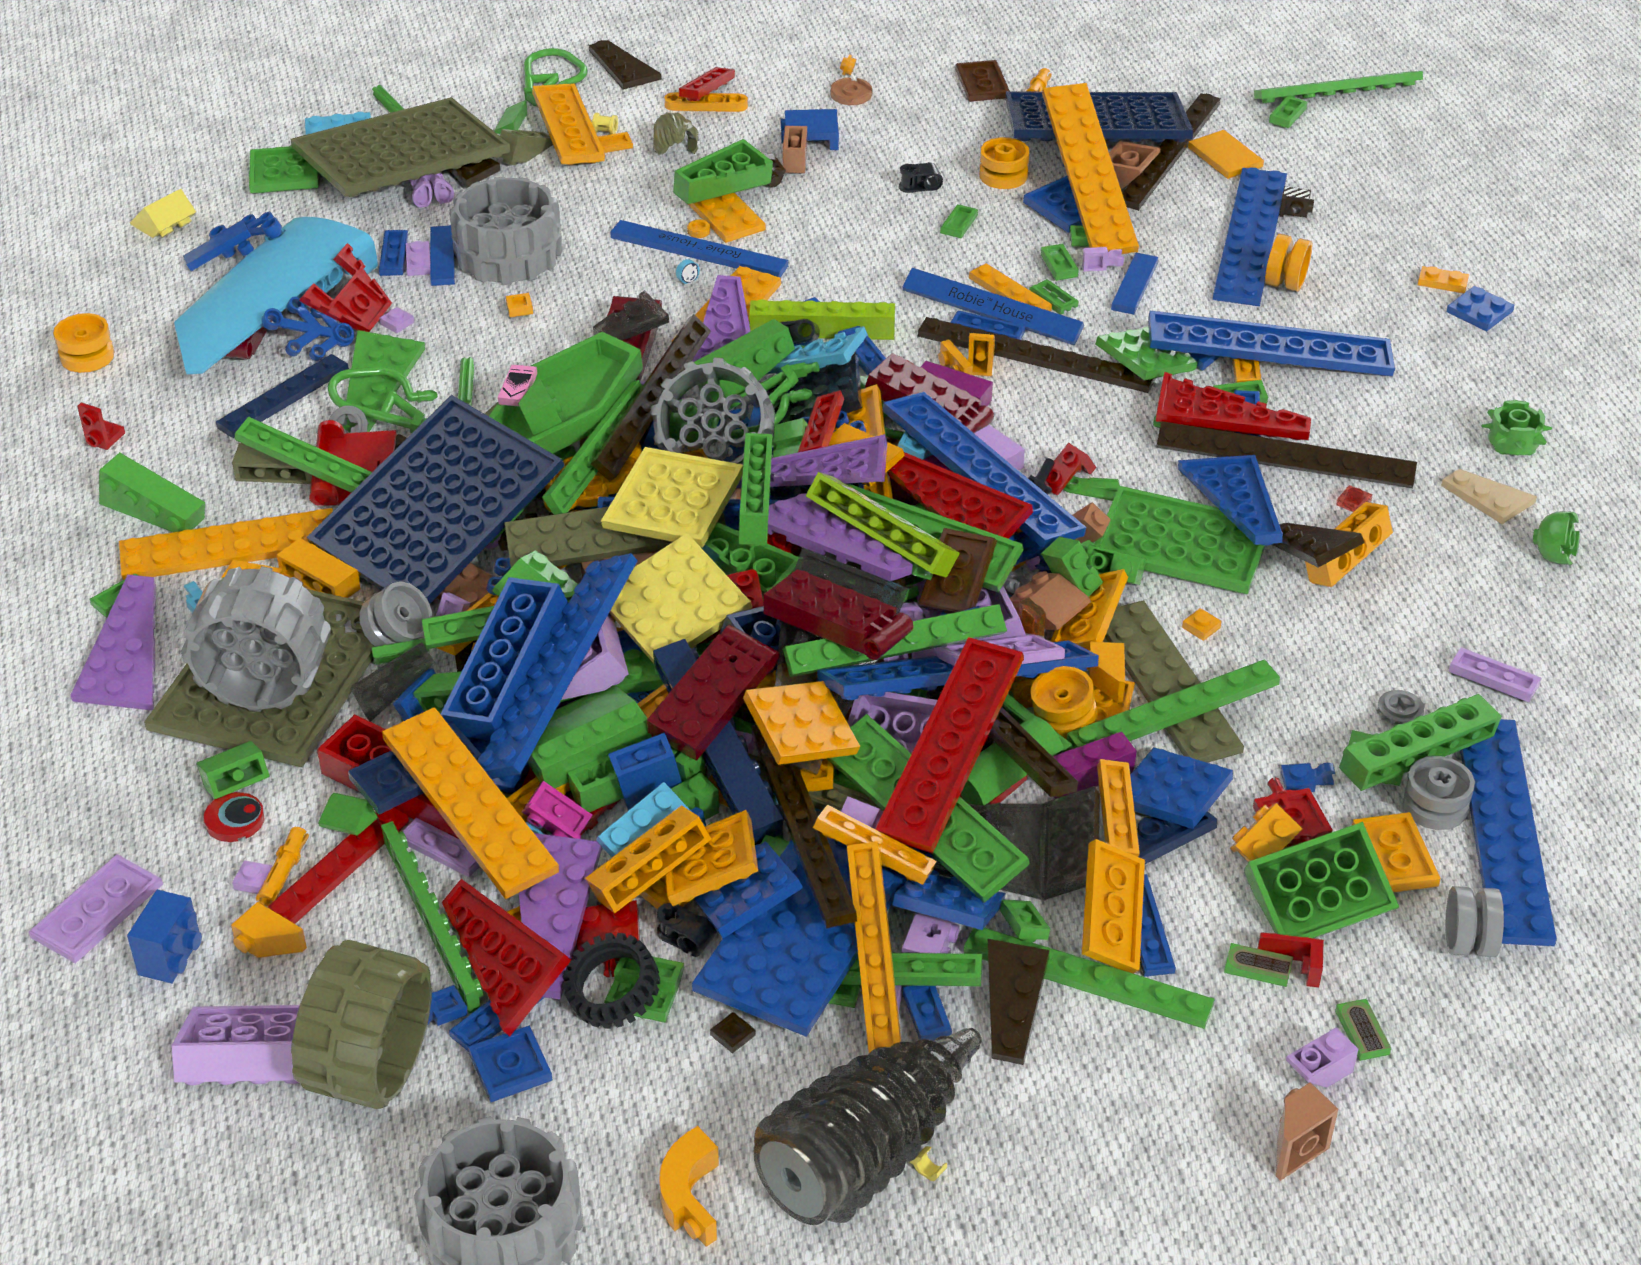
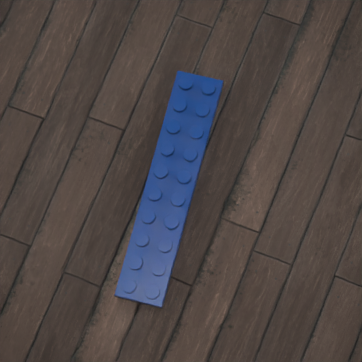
[1213,167,1287,307]
[1148,310,1395,376]
[882,392,1086,549]
[478,553,638,779]
[817,641,1099,700]
[1460,719,1557,946]

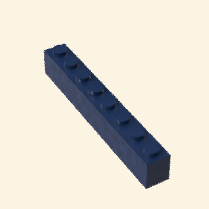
[653,639,785,845]

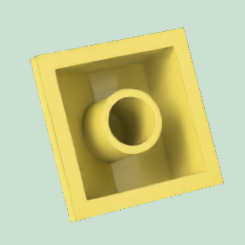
[130,189,196,238]

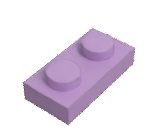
[406,241,430,276]

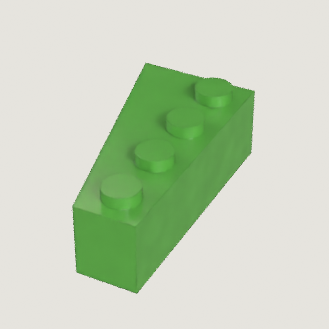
[673,139,773,204]
[694,319,795,403]
[99,452,205,532]
[701,522,803,602]

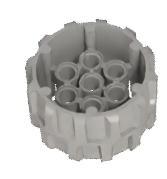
[449,177,562,285]
[651,357,776,464]
[181,566,331,712]
[414,1116,583,1265]

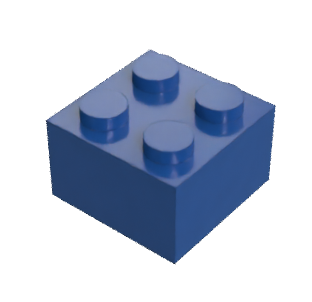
[127,889,202,984]

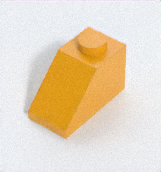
[968,333,995,376]
[1087,642,1125,702]
[231,902,307,958]

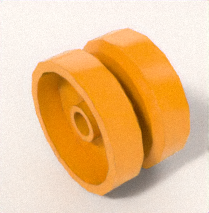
[979,137,1029,189]
[1265,233,1313,292]
[53,313,115,373]
[1031,666,1098,740]

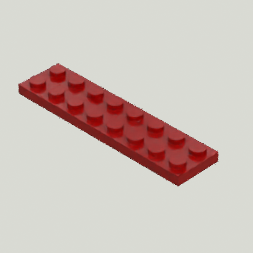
[875,637,1024,853]

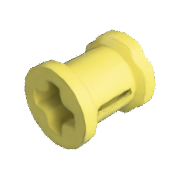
[592,113,618,134]

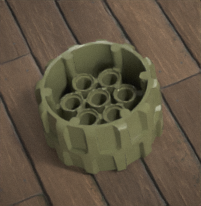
[291,940,432,1109]

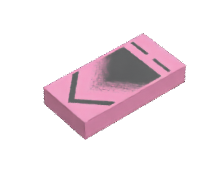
[498,365,538,406]

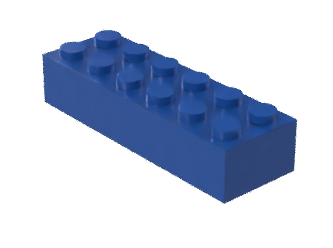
[441,577,568,741]

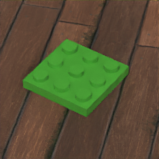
[249,146,319,193]
[1095,326,1198,380]

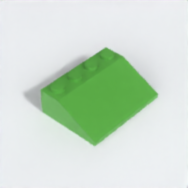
[527,685,652,788]
[1244,822,1399,938]

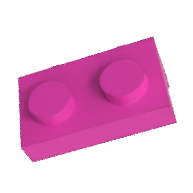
[522,781,592,839]

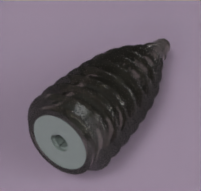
[753,1028,982,1225]

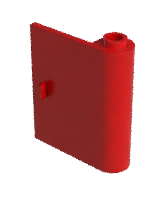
[309,420,397,506]

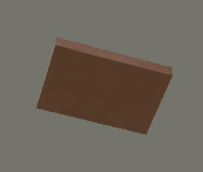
[955,60,1010,102]
[918,528,997,614]

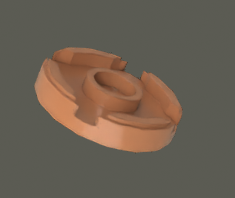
[830,77,872,105]

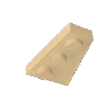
[1441,469,1537,524]

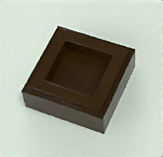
[710,1012,756,1054]

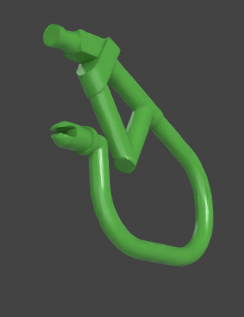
[524,48,587,106]
[711,362,819,439]
[328,367,438,433]

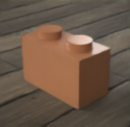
[783,126,807,173]

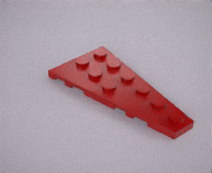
[1156,372,1311,441]
[887,452,1033,539]
[441,879,571,1036]

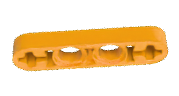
[664,92,748,112]

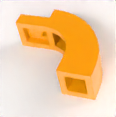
[659,1125,719,1247]

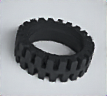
[562,933,660,1029]

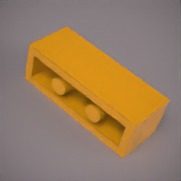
[277,538,361,598]

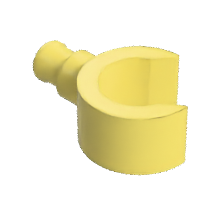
[902,1146,947,1181]

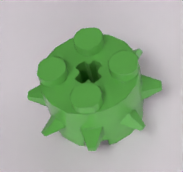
[1481,400,1552,455]

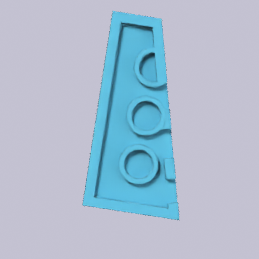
[767,326,868,374]

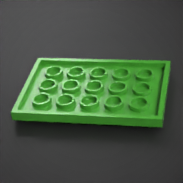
[1094,486,1265,594]

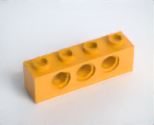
[1305,502,1393,587]
[585,805,712,913]

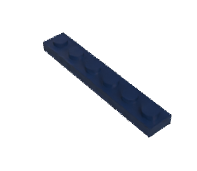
[216,354,349,438]

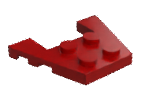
[299,243,392,332]

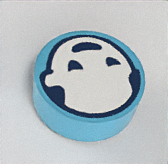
[676,259,700,284]

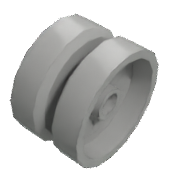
[360,582,432,647]
[1402,756,1475,830]
[1445,886,1504,957]

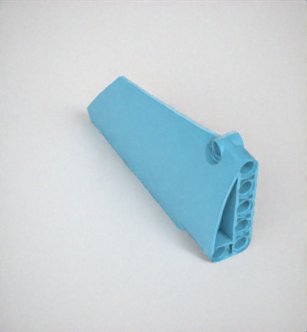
[174,217,378,375]

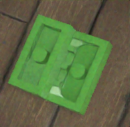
[604,957,684,1023]

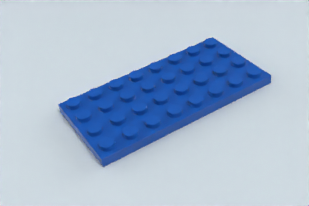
[692,837,908,1037]

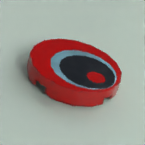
[204,792,265,842]

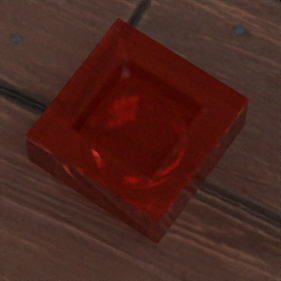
[1336,485,1373,512]

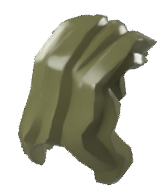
[653,112,698,155]

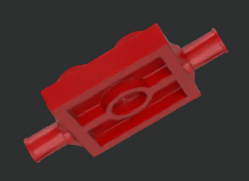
[1253,777,1333,848]
[577,900,640,978]

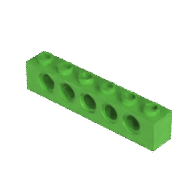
[739,433,772,547]
[1339,694,1502,791]

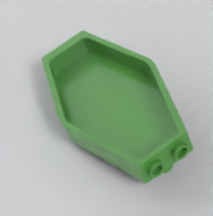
[489,332,643,454]

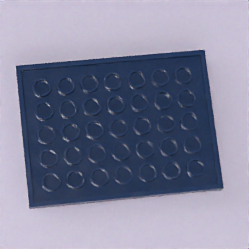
[1005,91,1193,142]
[306,395,565,604]

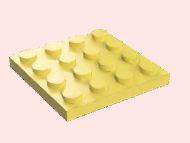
[601,447,743,548]
[609,533,752,663]

